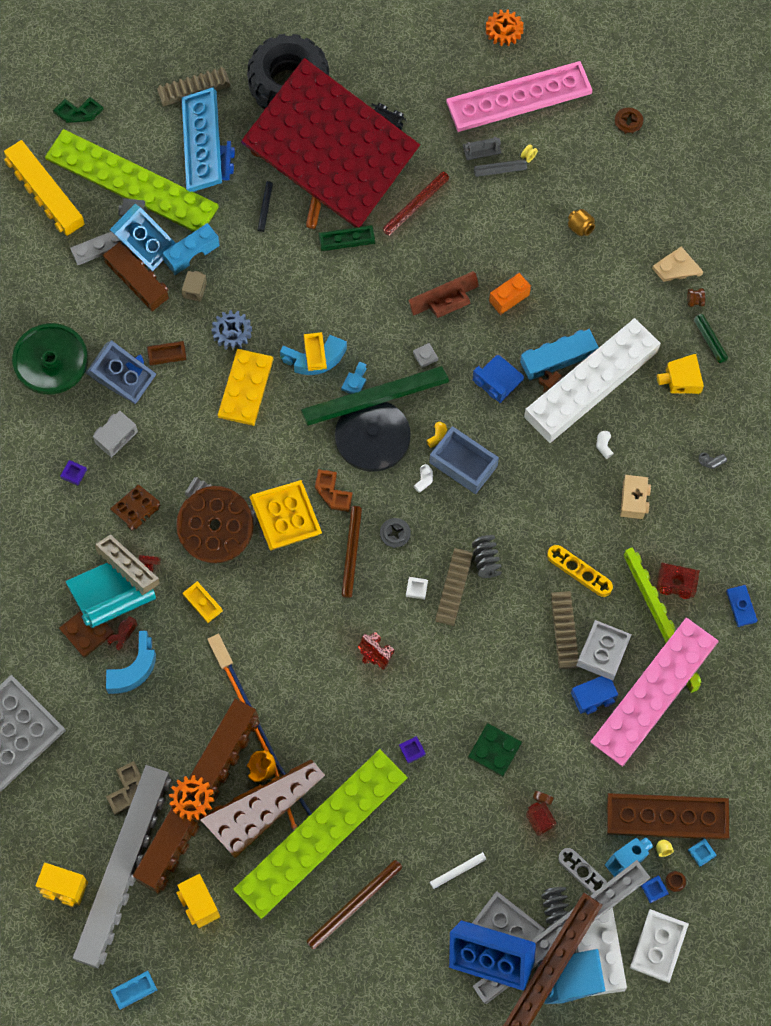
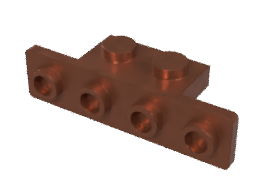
[409,271,479,318]

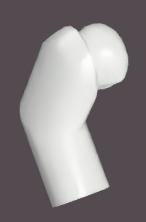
[596,431,614,459]
[414,464,433,493]

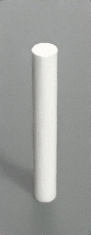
[430,852,486,889]

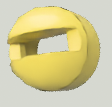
[656,840,674,857]

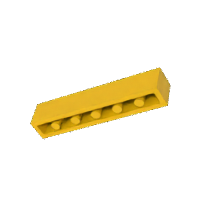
[4,140,85,236]

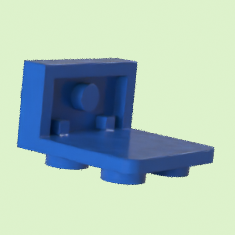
[472,355,524,403]

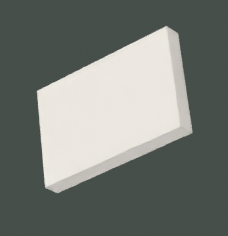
[630,909,689,983]

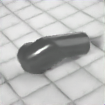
[698,452,727,469]

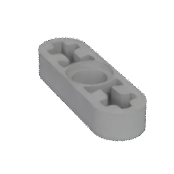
[558,848,607,894]

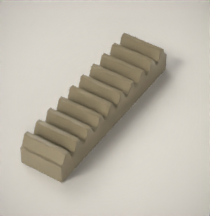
[157,67,231,107]
[95,535,159,596]
[435,548,473,626]
[550,591,579,669]

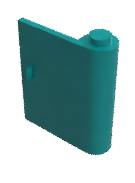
[66,563,156,628]

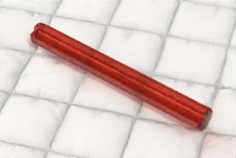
[383,171,449,236]

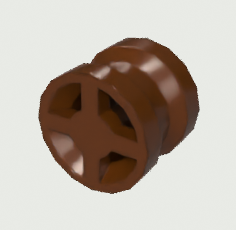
[687,288,705,307]

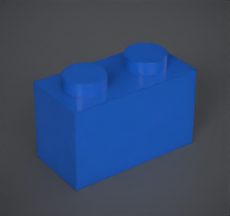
[571,676,618,714]

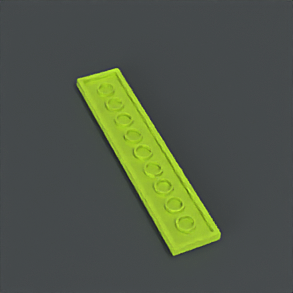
[45,129,219,232]
[233,749,408,920]

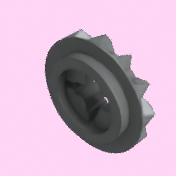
[380,518,411,548]

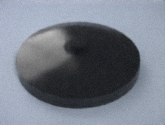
[335,402,411,472]

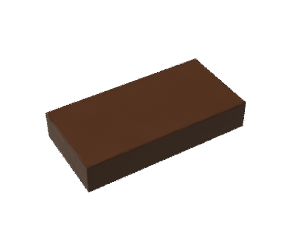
[147,341,187,365]

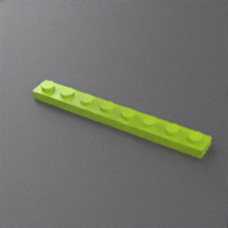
[624,547,701,693]

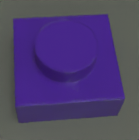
[60,460,87,486]
[399,736,426,764]

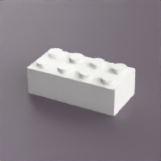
[576,907,627,997]

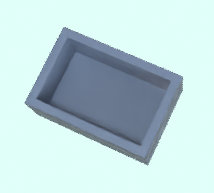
[429,426,499,494]

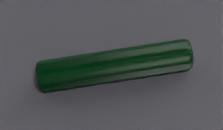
[694,314,728,364]

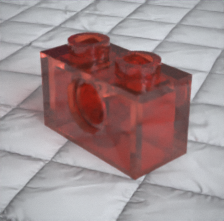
[656,563,700,599]

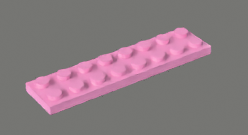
[446,61,592,132]
[590,618,718,767]

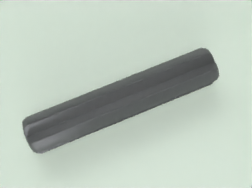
[474,159,527,177]

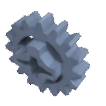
[212,310,252,350]

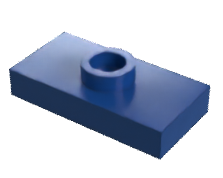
[726,585,758,627]

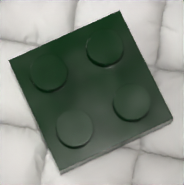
[468,723,522,777]

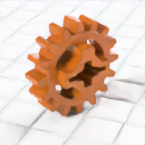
[486,10,524,46]
[169,775,214,821]

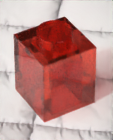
[526,802,556,836]

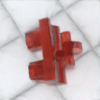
[358,632,395,670]

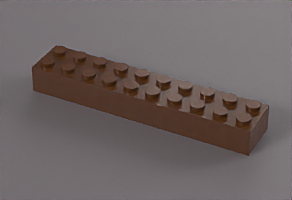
[133,698,260,894]

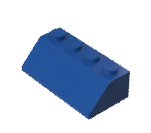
[449,920,536,991]

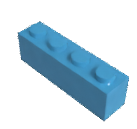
[520,329,599,381]

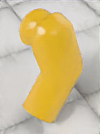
[426,422,447,448]

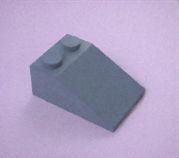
[85,340,156,404]

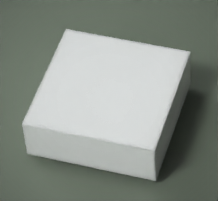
[406,577,428,600]

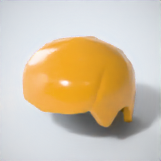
[247,750,276,782]

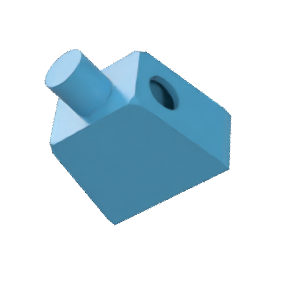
[605,838,653,877]

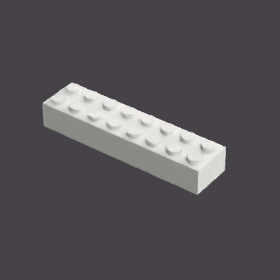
[524,318,661,443]

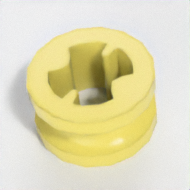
[521,144,538,163]

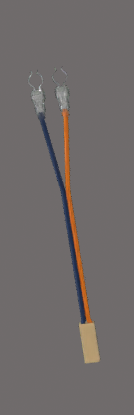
[207,634,333,852]

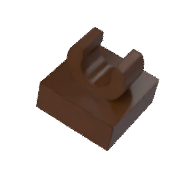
[538,370,562,393]

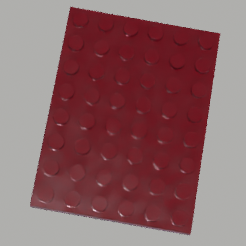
[241,58,420,228]

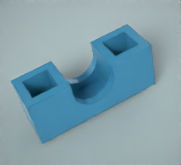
[163,223,220,275]

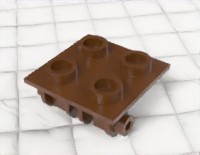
[110,484,161,531]

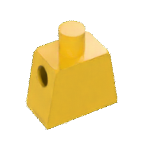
[657,354,704,394]

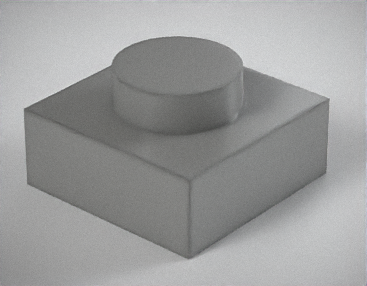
[413,343,438,368]

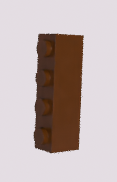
[103,242,169,311]

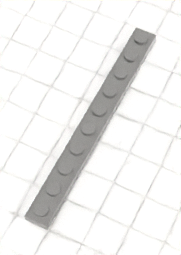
[473,860,651,1004]

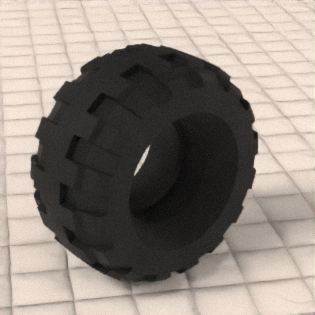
[247,34,329,110]

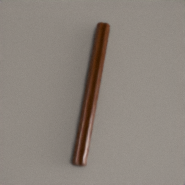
[307,860,402,949]

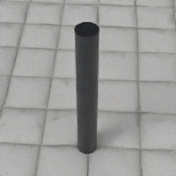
[257,181,273,232]

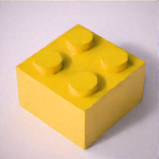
[36,862,88,907]
[176,874,220,928]

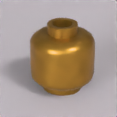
[568,209,595,236]

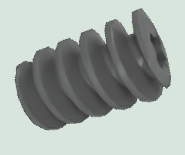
[472,535,502,578]
[541,887,569,929]

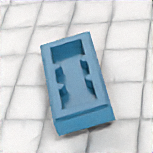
[110,971,157,1010]

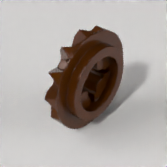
[615,107,643,134]

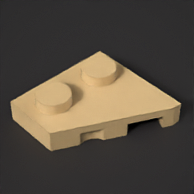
[652,246,703,282]

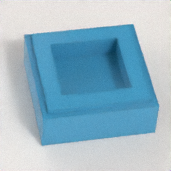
[688,839,717,867]

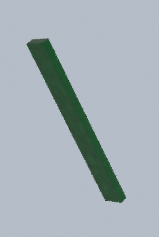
[301,366,449,426]

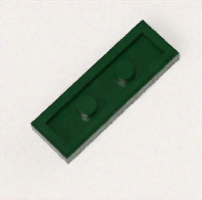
[319,225,375,251]

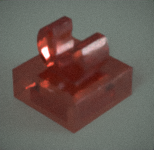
[139,555,161,573]

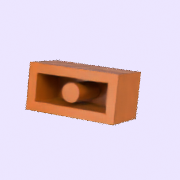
[489,273,531,315]

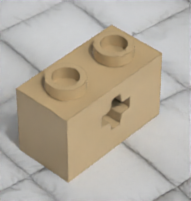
[620,475,651,519]

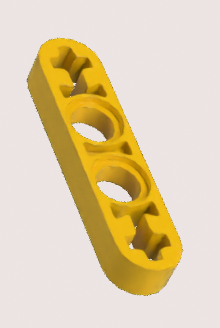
[547,545,613,597]

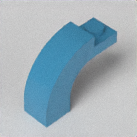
[280,335,347,375]
[106,631,156,694]

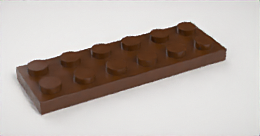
[607,793,729,840]

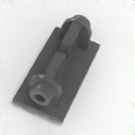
[463,137,502,160]

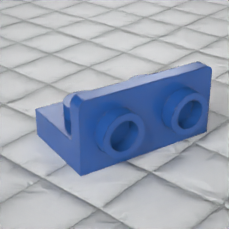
[220,141,235,180]

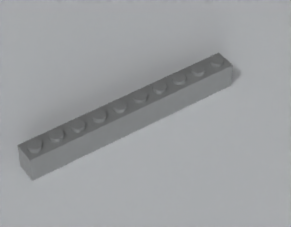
[73,765,172,969]

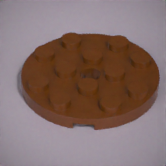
[177,486,254,563]

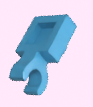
[341,362,367,394]

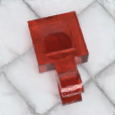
[107,616,138,651]

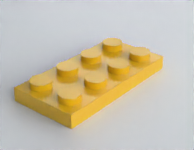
[218,349,274,426]

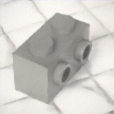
[93,411,138,458]

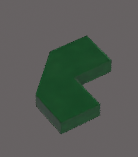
[53,97,104,123]

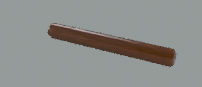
[342,506,362,598]

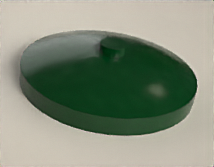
[12,323,88,395]

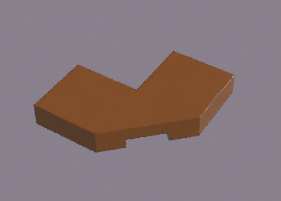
[315,469,353,512]

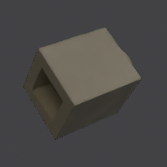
[182,271,207,302]

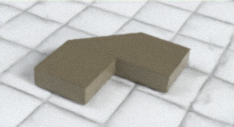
[106,761,141,815]

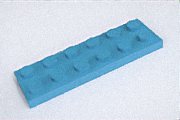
[182,87,222,192]

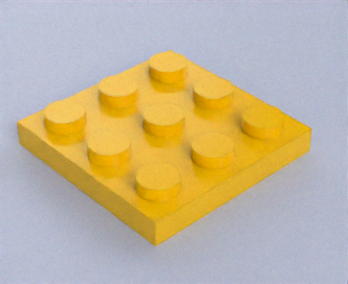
[250,480,322,550]

